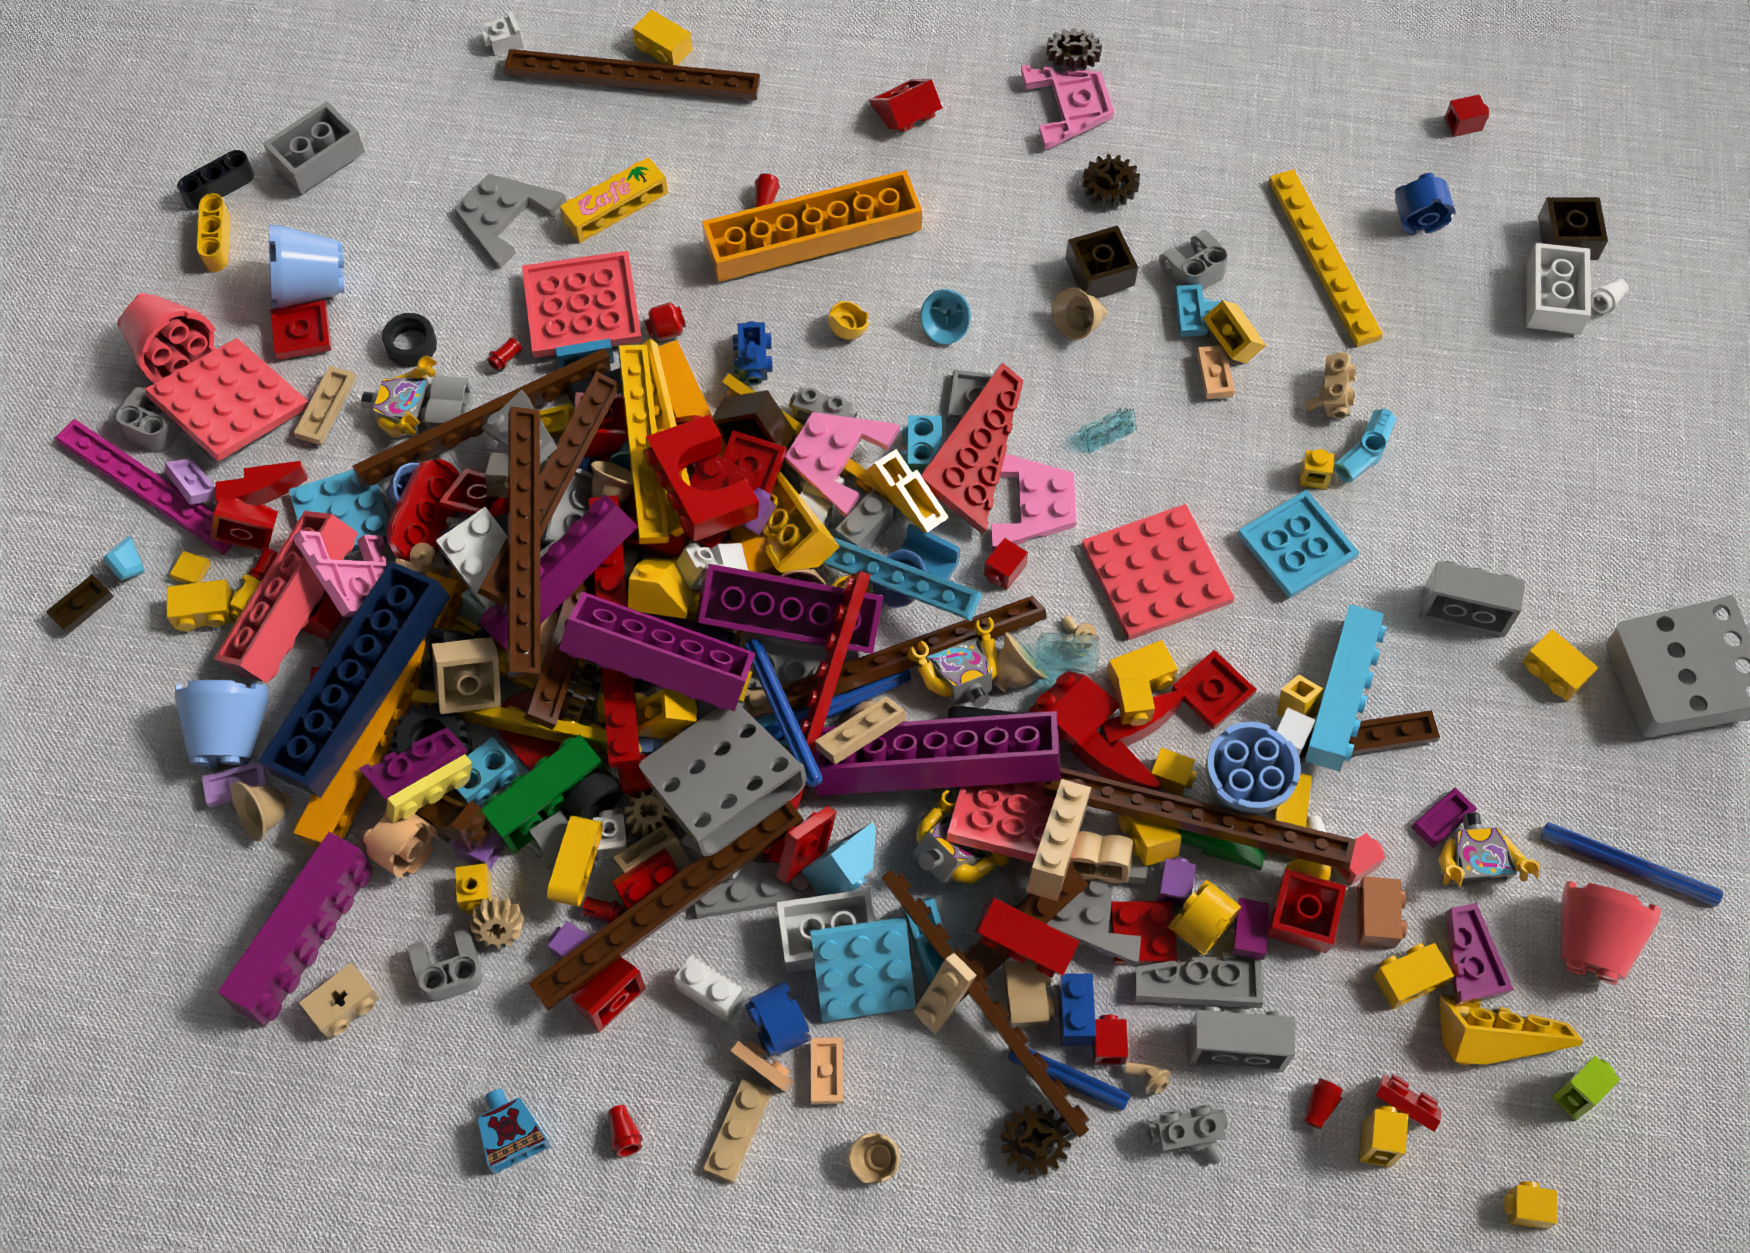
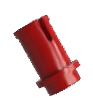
[487,337,522,371]
[249,548,278,581]
[582,896,624,924]

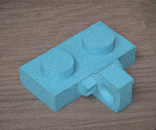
[1174,284,1221,337]

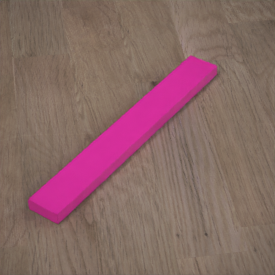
[55,419,233,555]

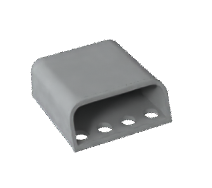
[1607,595,1750,737]
[639,704,807,856]

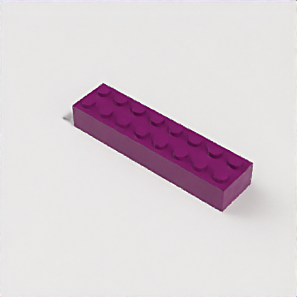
[814,711,1061,796]

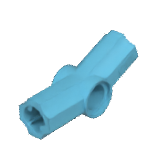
[1333,408,1397,483]

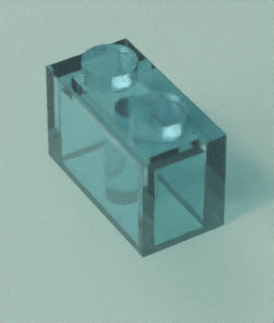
[1036,632,1100,673]

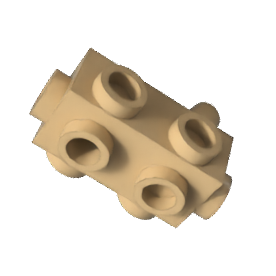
[1304,352,1357,419]

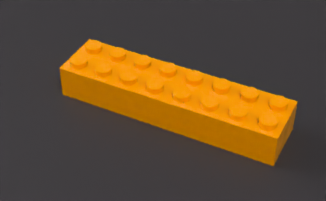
[702,170,922,282]

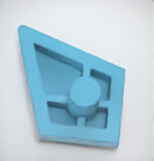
[103,536,145,581]

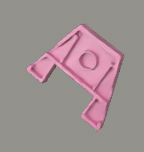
[1021,65,1114,150]
[785,412,900,517]
[991,454,1077,552]
[292,531,387,617]

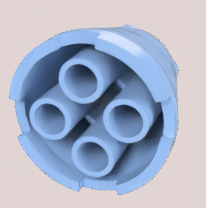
[269,225,344,308]
[174,680,269,768]
[1206,722,1301,816]

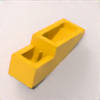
[867,449,949,533]

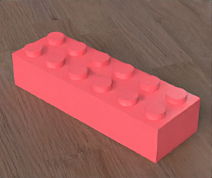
[213,511,359,684]

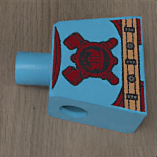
[478,1088,551,1174]

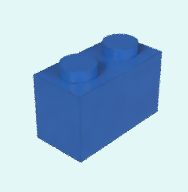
[1058,973,1096,1046]

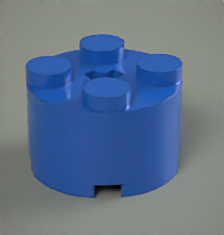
[1394,173,1456,234]
[744,982,811,1057]

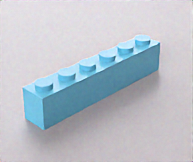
[1305,604,1387,772]

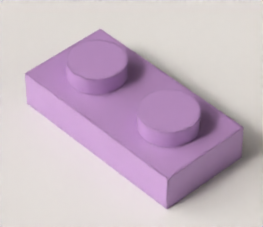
[164,458,216,505]
[202,762,269,808]

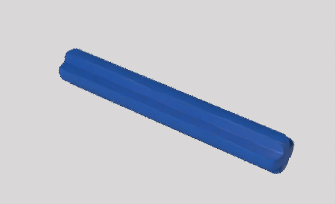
[1008,1048,1130,1111]

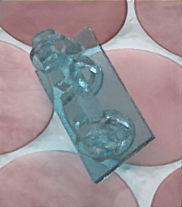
[1078,408,1137,453]

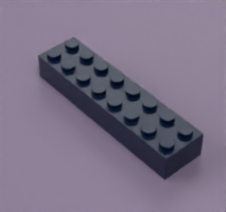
[258,561,450,798]

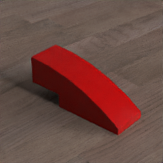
[215,461,308,506]
[1099,689,1185,747]
[1071,730,1161,791]

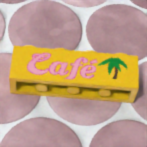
[560,157,668,243]

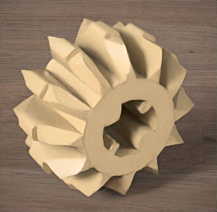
[624,790,676,838]
[470,895,524,950]

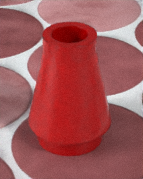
[754,173,780,208]
[1303,1078,1343,1130]
[608,1105,643,1157]

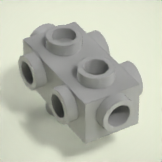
[789,387,858,423]
[1147,1105,1228,1165]

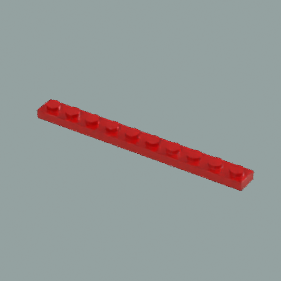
[589,495,641,768]
[762,571,871,864]

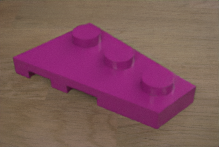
[359,728,467,801]
[1445,903,1514,1005]

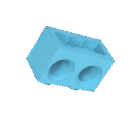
[902,415,942,475]
[453,737,519,806]

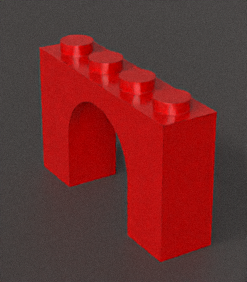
[643,414,759,541]

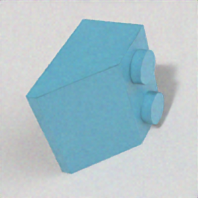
[801,823,876,896]

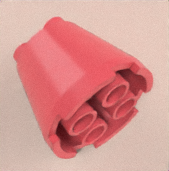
[117,293,216,383]
[1561,881,1662,985]

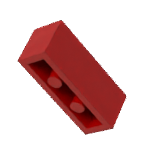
[974,898,1080,978]

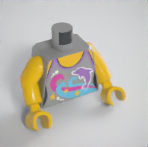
[361,356,437,438]
[908,617,998,708]
[914,790,1010,884]
[1438,812,1540,887]

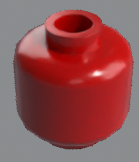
[644,302,687,342]

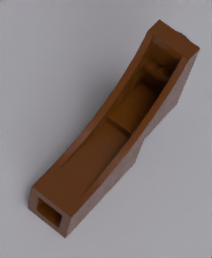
[415,794,491,853]

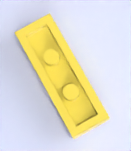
[386,754,472,823]

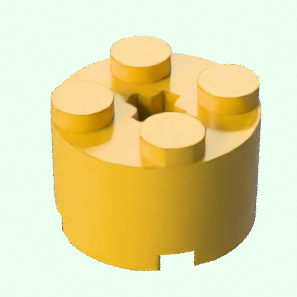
[1168,880,1241,955]

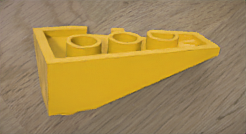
[763,472,839,573]
[628,554,693,619]
[1439,996,1583,1065]

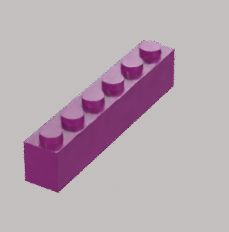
[478,494,638,649]

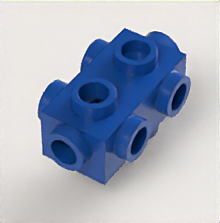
[733,321,773,386]

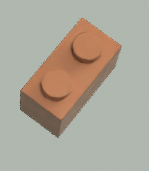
[1357,876,1407,948]

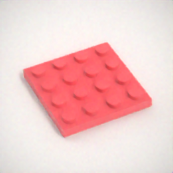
[522,251,642,358]
[145,338,308,462]
[1081,504,1234,640]
[946,781,1055,862]

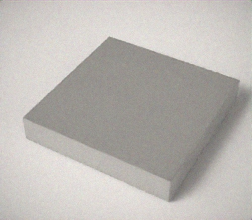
[946,370,992,422]

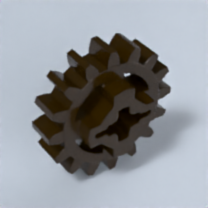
[1046,28,1102,71]
[1083,154,1140,207]
[564,660,602,721]
[1000,1105,1071,1178]

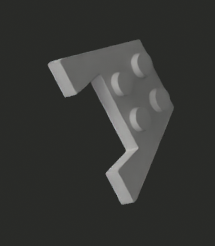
[455,174,566,269]
[1047,856,1148,967]

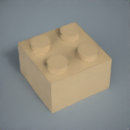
[432,637,501,714]

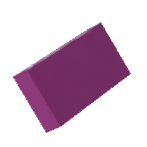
[1411,787,1477,849]
[1232,898,1270,960]

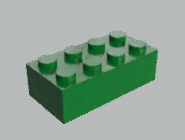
[482,734,606,855]

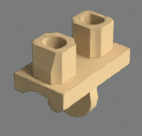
[395,543,445,576]

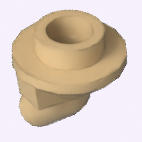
[1061,615,1097,652]
[1125,1062,1171,1094]

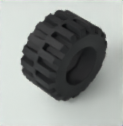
[391,703,473,756]

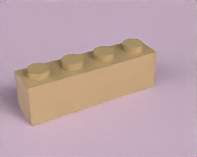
[1027,779,1092,901]

